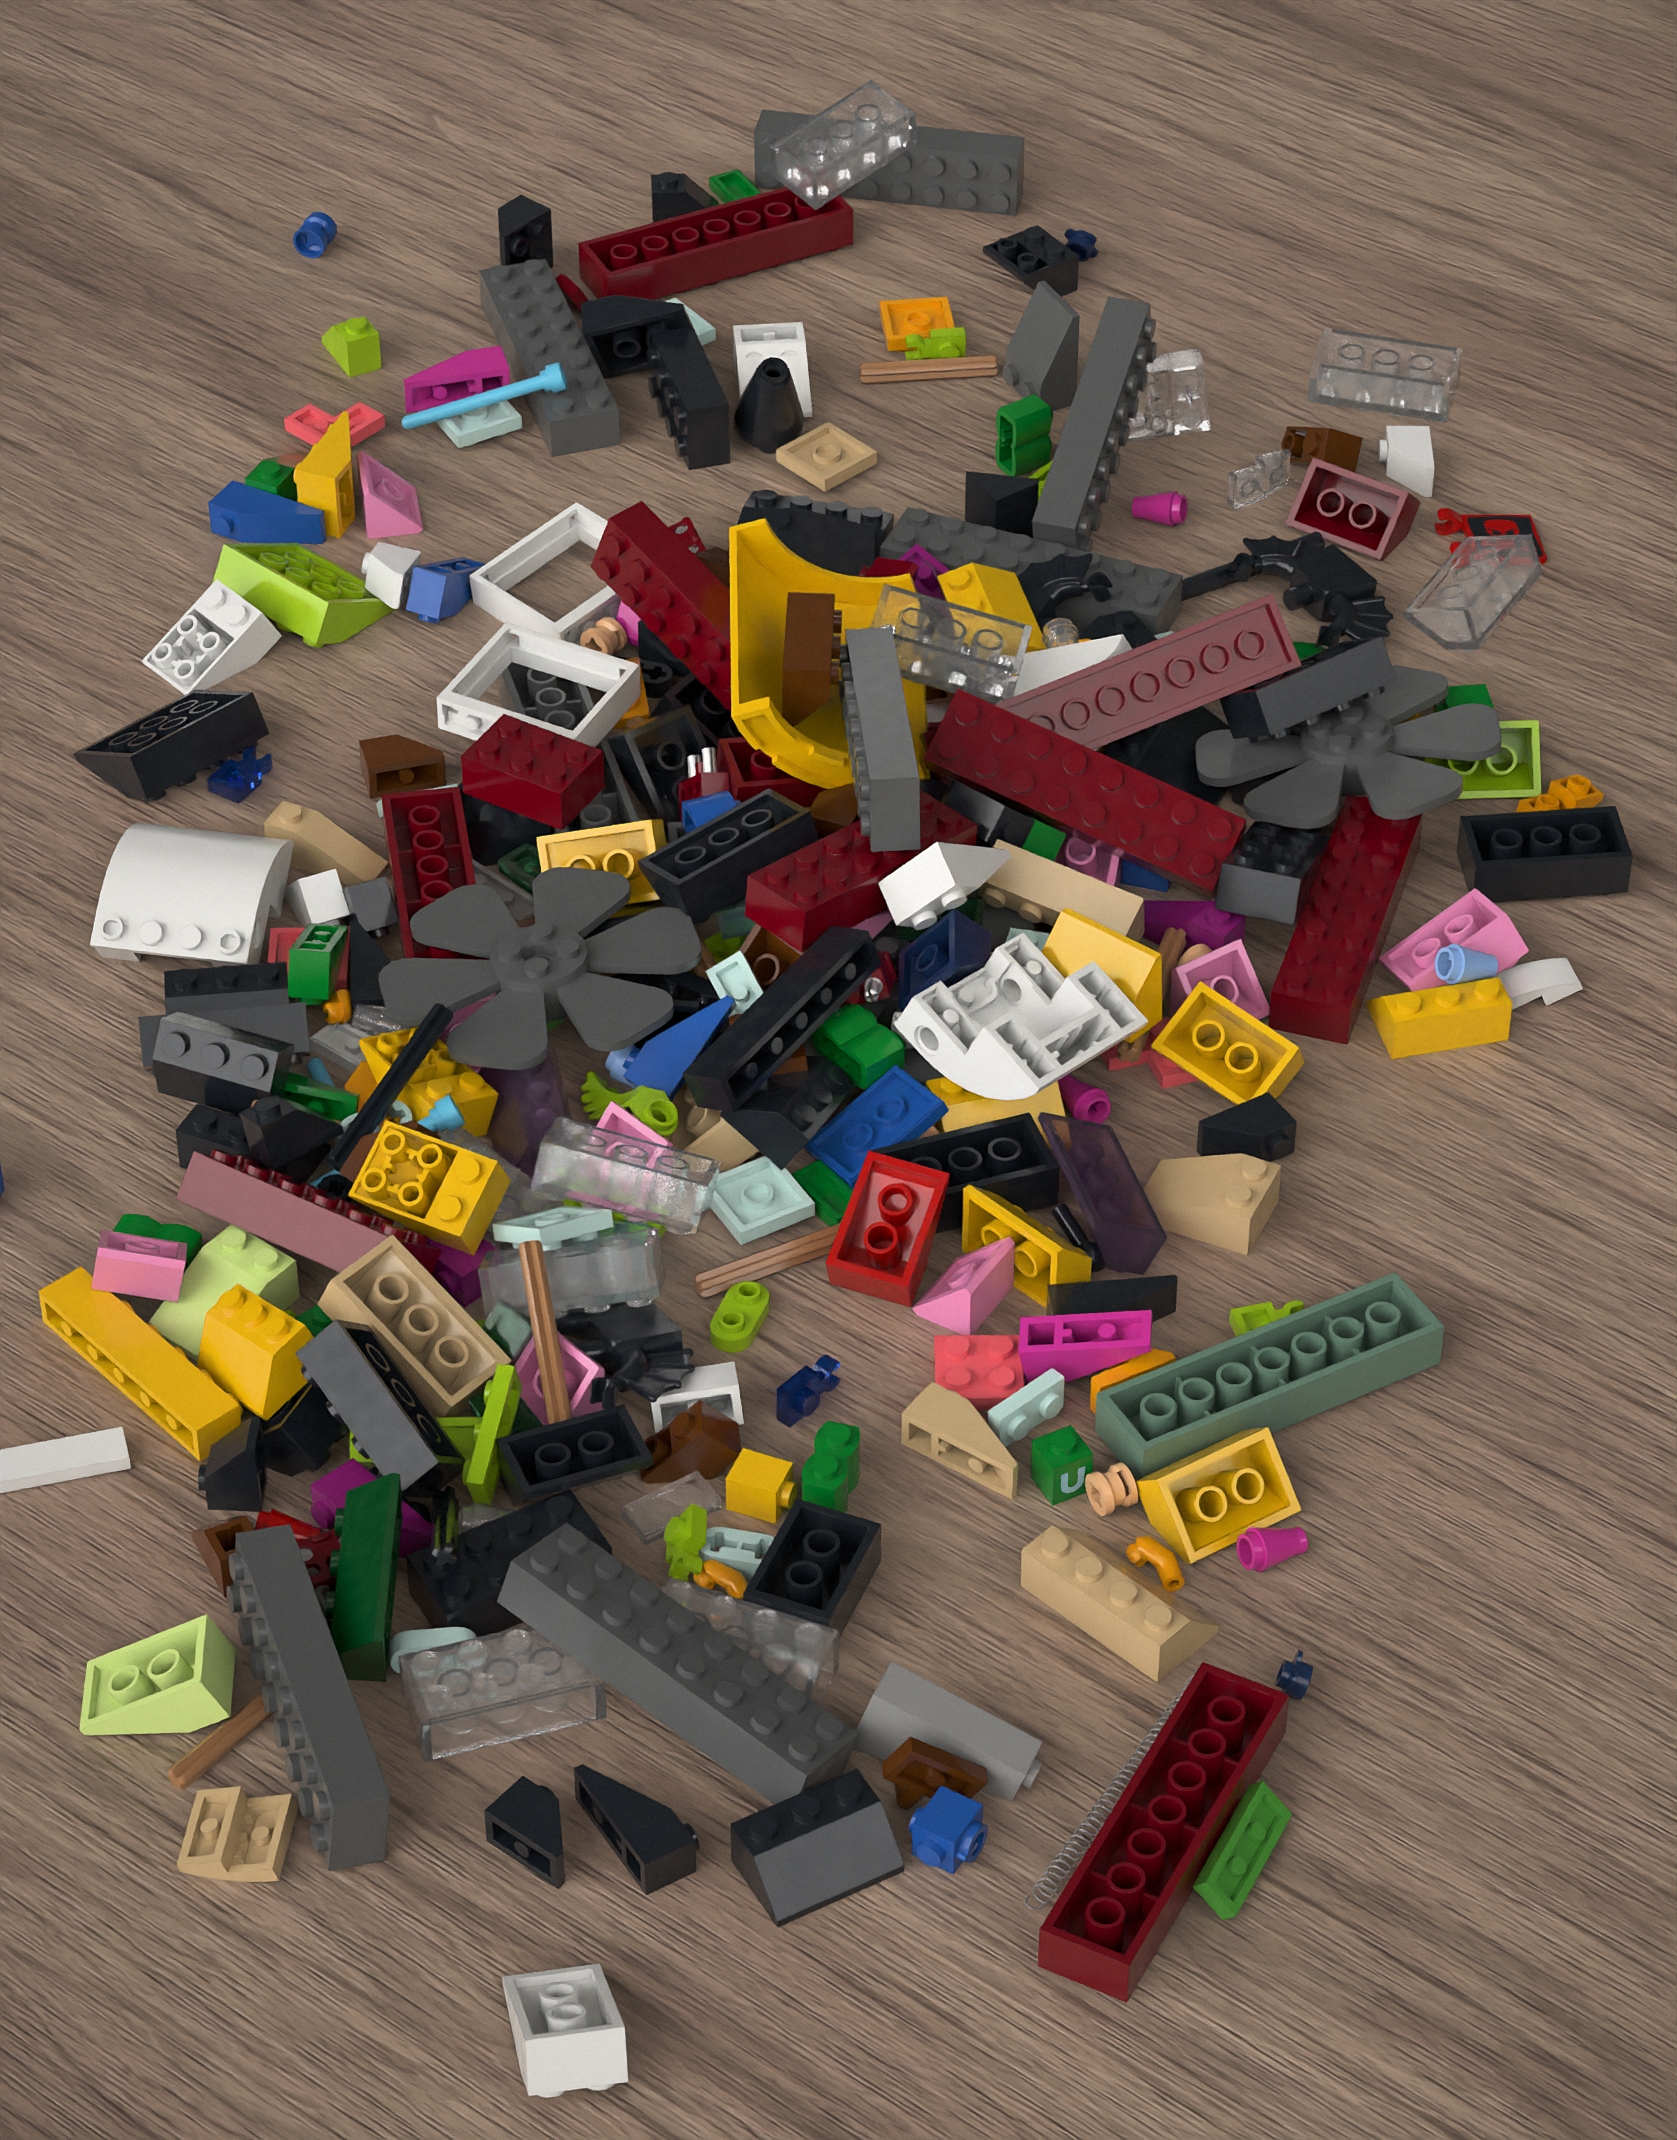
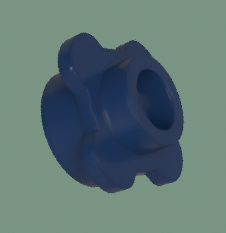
[1064,229,1098,262]
[1275,1650,1313,1700]

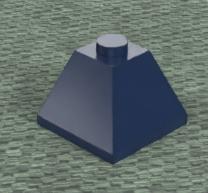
[898,908,991,1011]

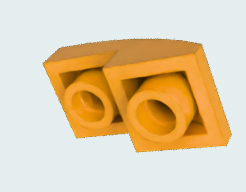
[1515,774,1604,813]

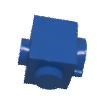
[909,1785,988,1874]

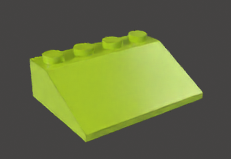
[212,543,396,648]

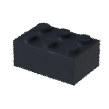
[743,1499,881,1657]

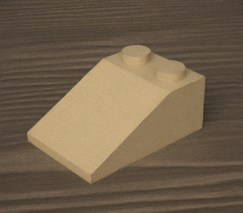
[1129,1153,1281,1256]

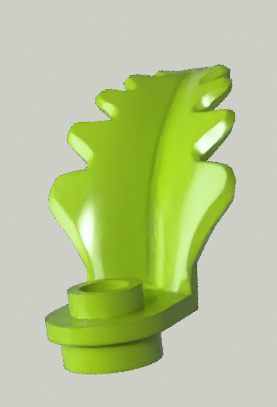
[580,1071,678,1138]

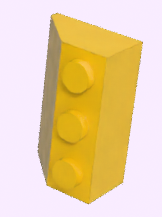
[937,562,1048,683]
[1041,907,1162,1043]
[1366,977,1513,1059]
[1151,981,1305,1105]
[926,1077,1071,1150]
[962,1185,1092,1308]
[197,1283,314,1421]
[1135,1427,1301,1564]

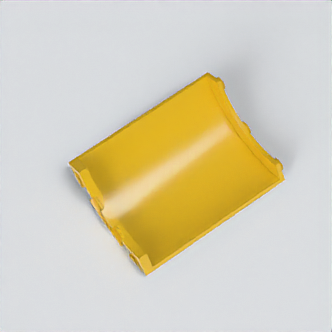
[729,518,930,789]

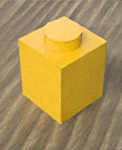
[726,1448,798,1524]

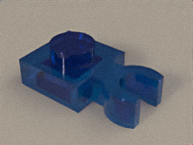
[207,747,273,804]
[776,1354,840,1428]

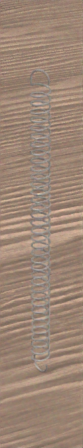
[1025,1669,1198,1910]

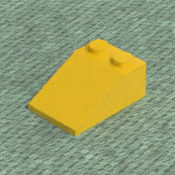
[536,819,666,905]

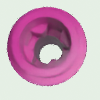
[1132,491,1188,527]
[1058,1075,1111,1127]
[1236,1527,1308,1572]

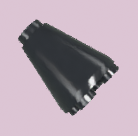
[733,357,804,454]

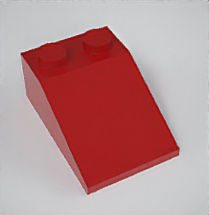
[826,1150,950,1307]

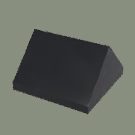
[965,471,1039,538]

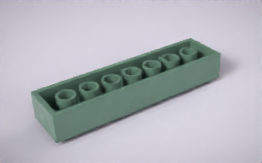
[1095,1272,1444,1481]

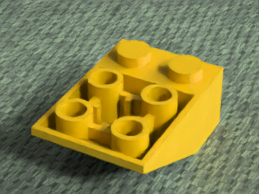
[293,411,356,539]
[359,1026,499,1143]
[348,1120,511,1256]

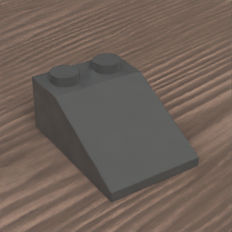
[1003,280,1080,411]

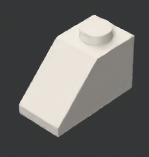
[1378,426,1435,497]
[362,542,421,609]
[284,869,350,927]

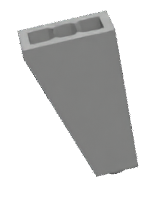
[853,1661,1043,1801]

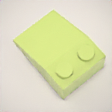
[148,1224,300,1361]
[79,1614,236,1735]

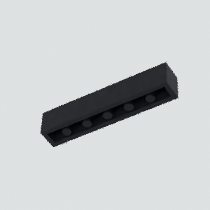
[683,926,881,1113]

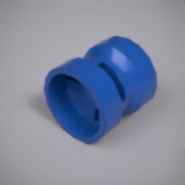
[293,212,337,259]

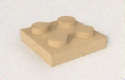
[776,422,877,492]

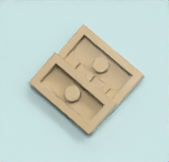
[177,1786,299,1882]

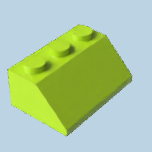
[1418,720,1541,800]

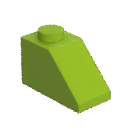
[321,316,382,378]

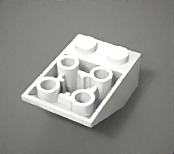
[733,322,812,417]
[141,579,282,695]

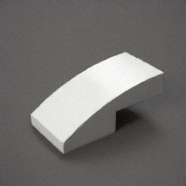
[1494,958,1583,1010]

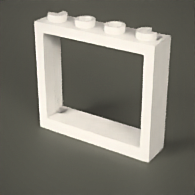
[469,502,621,646]
[436,622,641,747]

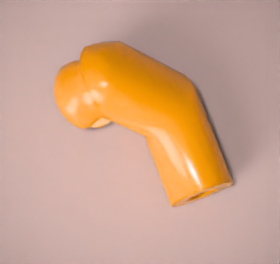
[322,989,352,1025]
[1126,1536,1185,1592]
[693,1559,748,1612]

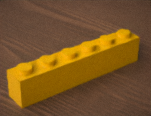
[38,1266,243,1462]

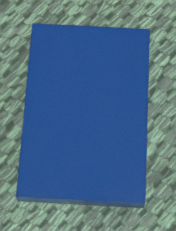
[804,1064,949,1190]

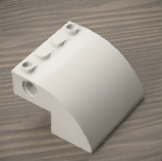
[90,822,294,967]
[893,932,1148,1101]

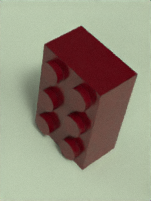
[461,714,605,830]

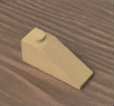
[263,801,389,886]
[901,1381,1018,1500]

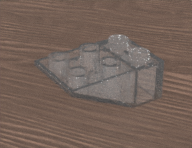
[1128,349,1211,442]

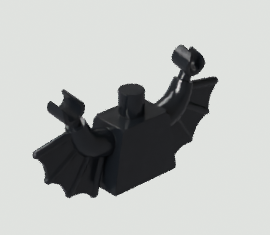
[1230,535,1393,648]
[966,553,1113,701]
[527,1295,695,1409]

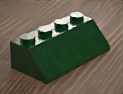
[325,1473,403,1682]

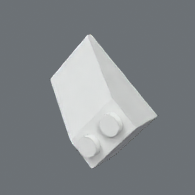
[878,842,1011,930]
[502,1963,628,2098]

